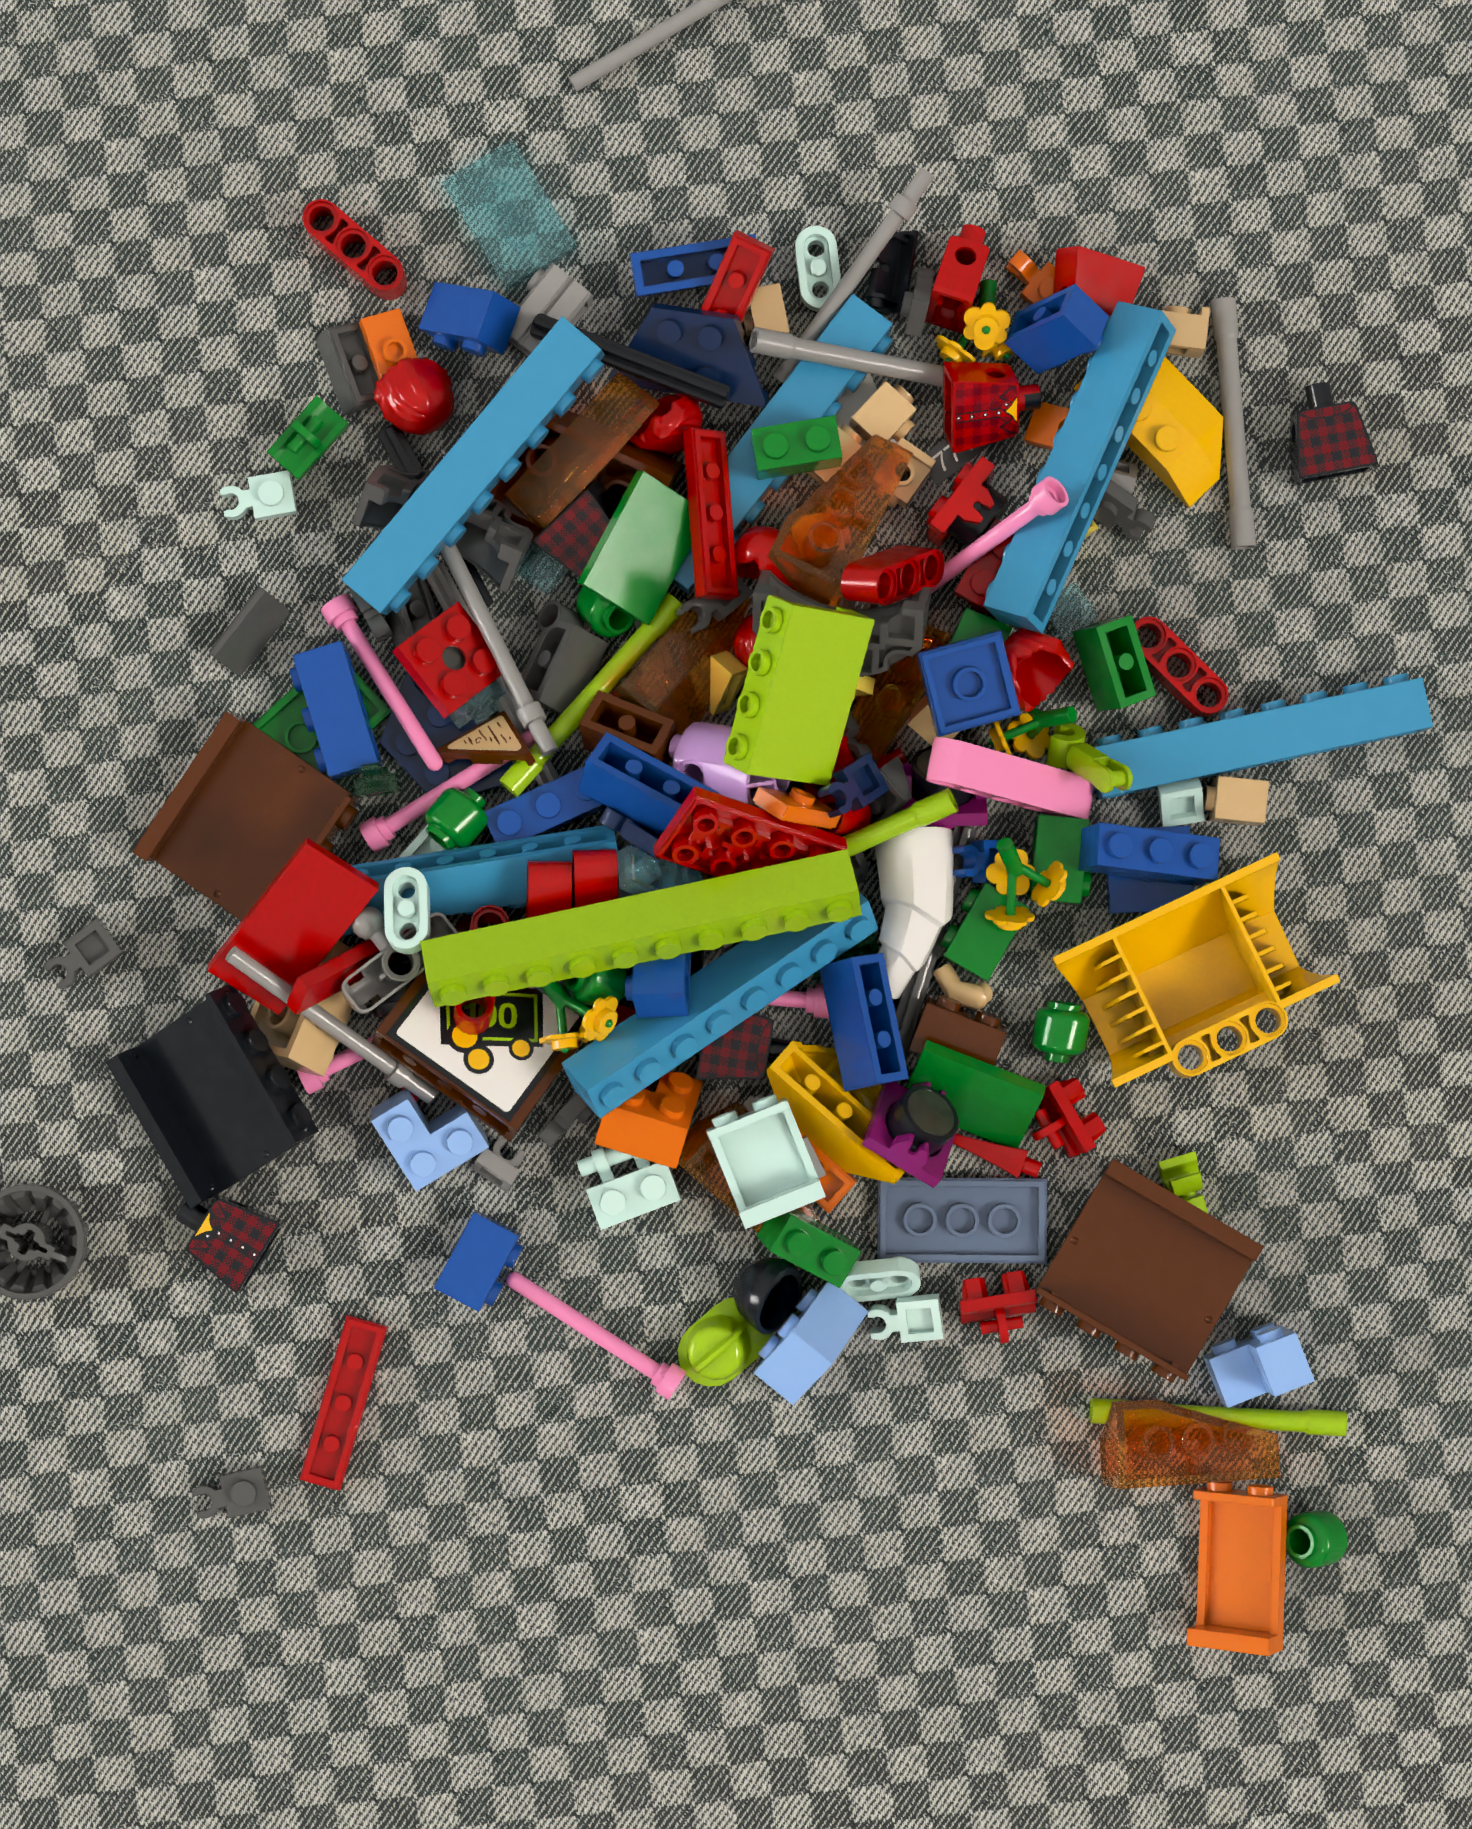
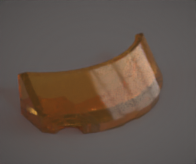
[504,371,660,529]

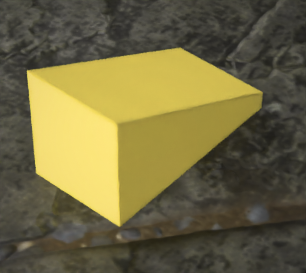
[710,650,748,715]

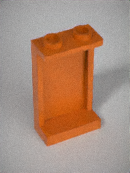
[1186,1480,1288,1656]

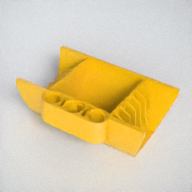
[1052,852,1340,1088]

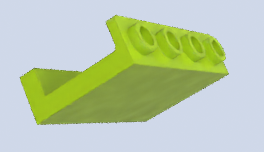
[724,595,875,785]

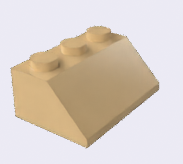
[251,941,359,1077]

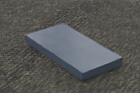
[877,1177,1047,1264]

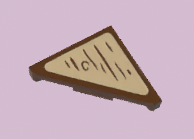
[437,711,536,766]

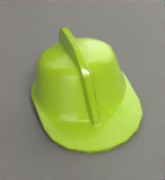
[678,1297,771,1387]

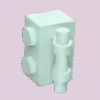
[576,1147,682,1230]

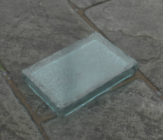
[441,139,578,291]

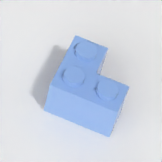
[371,1088,489,1191]
[754,1282,869,1405]
[1203,1322,1315,1408]

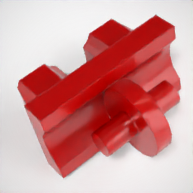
[1031,1078,1106,1158]
[959,1270,1038,1344]

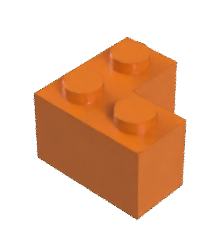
[594,1071,704,1169]

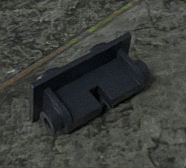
[865,229,919,315]

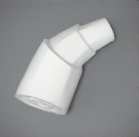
[875,827,954,999]

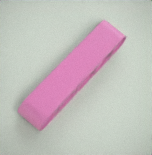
[925,737,1095,819]

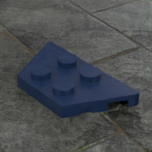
[609,303,769,407]
[380,672,513,794]

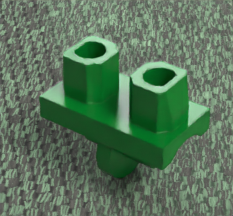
[267,395,349,481]

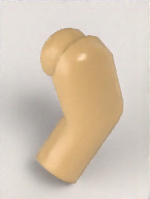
[932,962,993,1010]

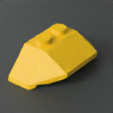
[1073,357,1223,509]
[766,1041,906,1184]

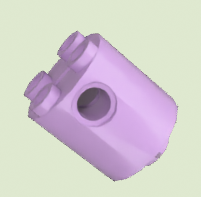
[669,722,790,810]

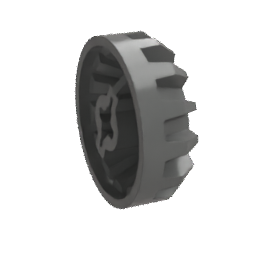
[0,1183,89,1300]

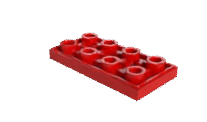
[653,786,848,877]
[207,837,379,1015]

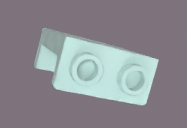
[706,1094,826,1229]

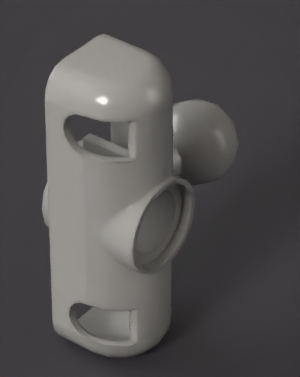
[341,906,458,1014]

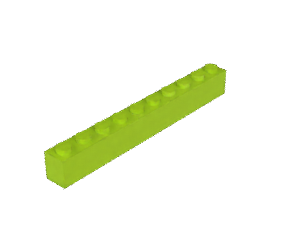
[420,849,862,1008]

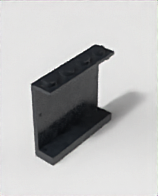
[106,985,319,1209]

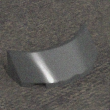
[352,465,534,593]
[752,570,932,677]

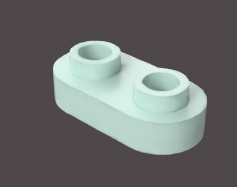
[795,226,841,312]
[384,867,431,954]
[840,1256,921,1302]

